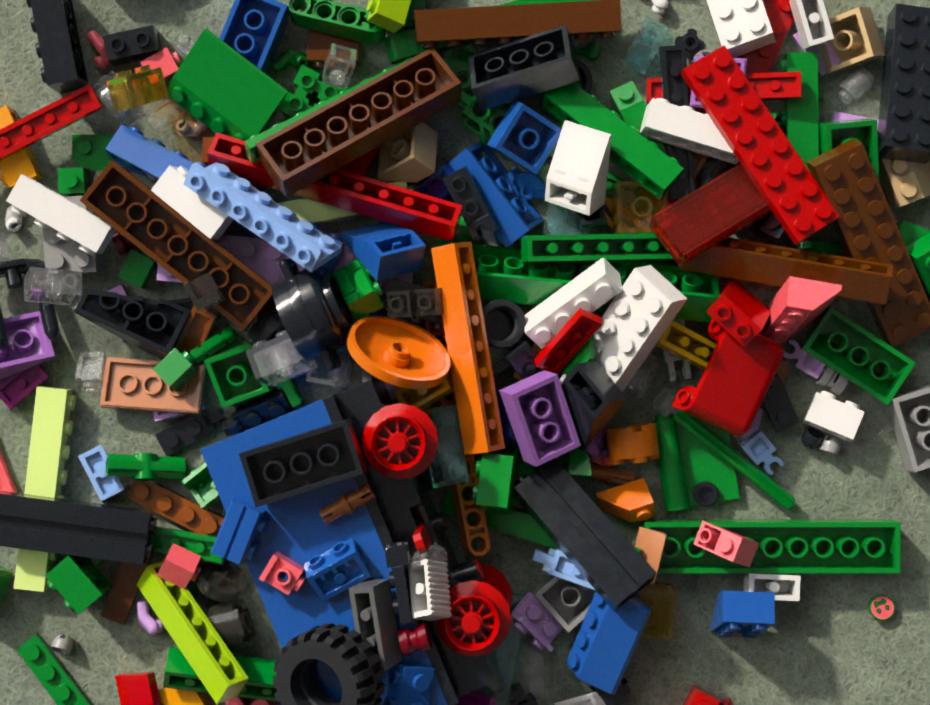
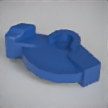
[508,167,546,200]

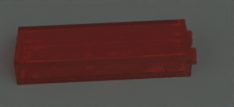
[649,163,772,266]

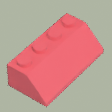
[762,276,842,343]

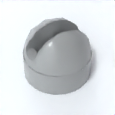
[819,435,841,455]
[51,634,73,655]

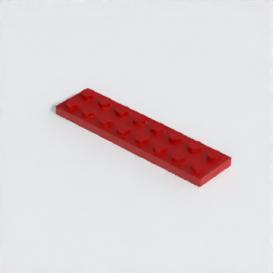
[681,45,840,245]

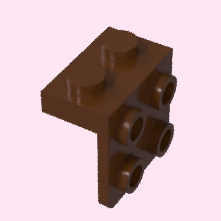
[307,15,360,69]

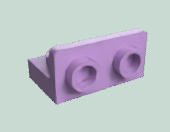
[510,592,564,652]

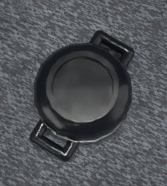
[272,258,354,371]

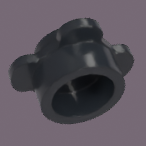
[675,29,705,59]

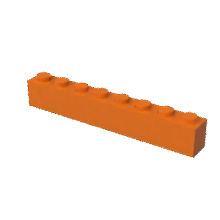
[431,242,505,455]

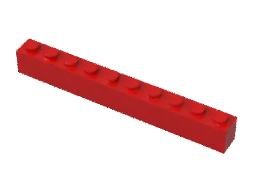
[207,132,462,242]

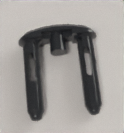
[0,259,60,350]

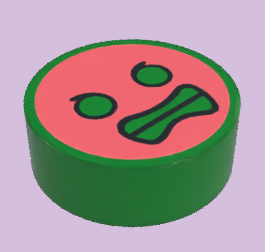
[868,594,895,620]

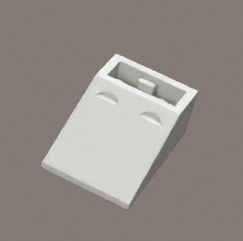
[545,120,612,216]

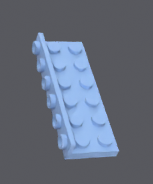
[183,162,342,272]

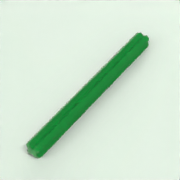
[673,410,795,509]

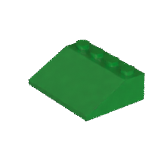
[165,28,288,141]

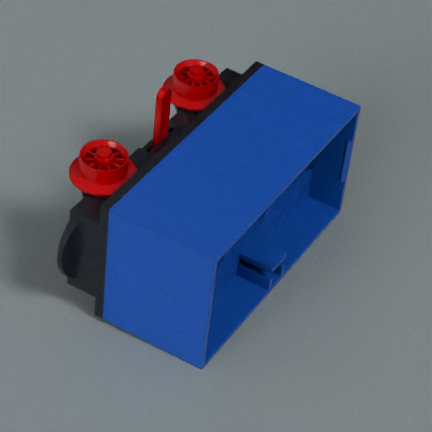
[200,368,513,705]

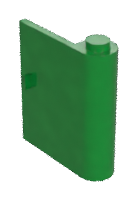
[650,413,740,511]

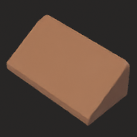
[635,526,666,584]

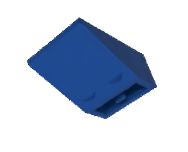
[339,222,426,281]
[710,590,775,638]

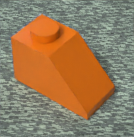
[596,478,656,523]

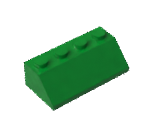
[802,306,916,405]

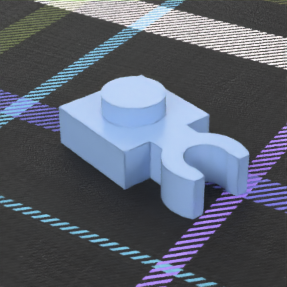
[740,429,784,475]

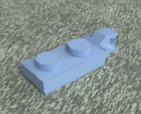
[532,548,595,590]

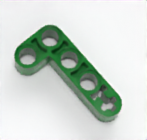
[288,0,386,45]

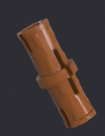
[319,483,376,525]

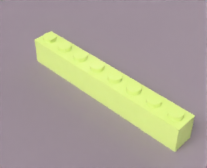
[14,386,76,592]

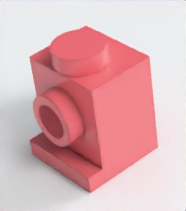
[259,551,306,595]

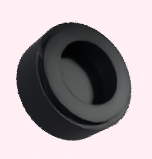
[693,481,719,507]

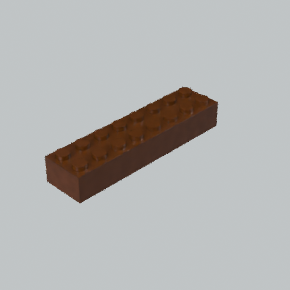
[255,47,461,198]
[806,139,930,347]
[79,160,274,331]

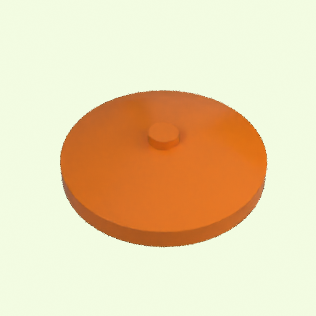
[347,316,451,389]

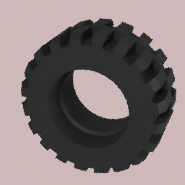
[273,623,385,705]

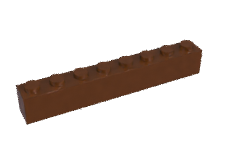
[414,0,622,49]
[678,237,893,304]

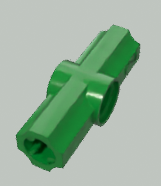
[105,453,186,481]

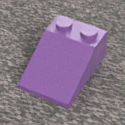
[0,311,55,379]

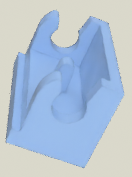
[78,445,124,502]

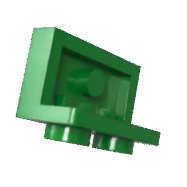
[181,463,220,511]

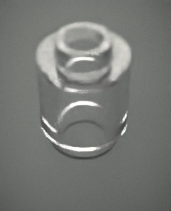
[837,68,875,105]
[147,98,186,133]

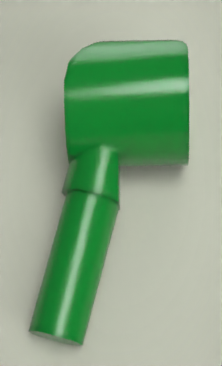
[575,43,602,61]

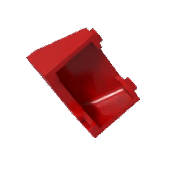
[671,318,784,436]

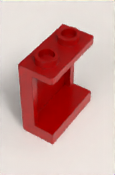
[707,278,770,346]

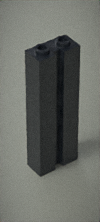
[514,458,656,612]
[0,491,157,565]

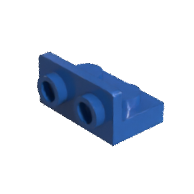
[304,538,371,602]

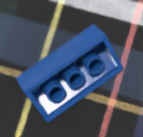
[444,142,544,248]
[566,591,652,694]

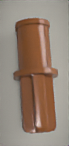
[584,464,636,485]

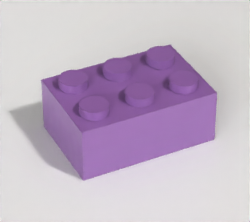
[499,370,581,467]

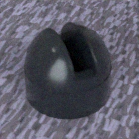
[801,427,824,449]

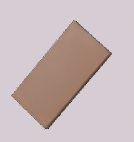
[100,357,207,415]

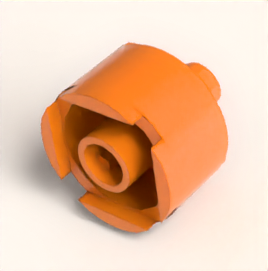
[605,423,660,465]

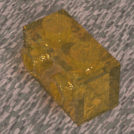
[106,65,169,112]

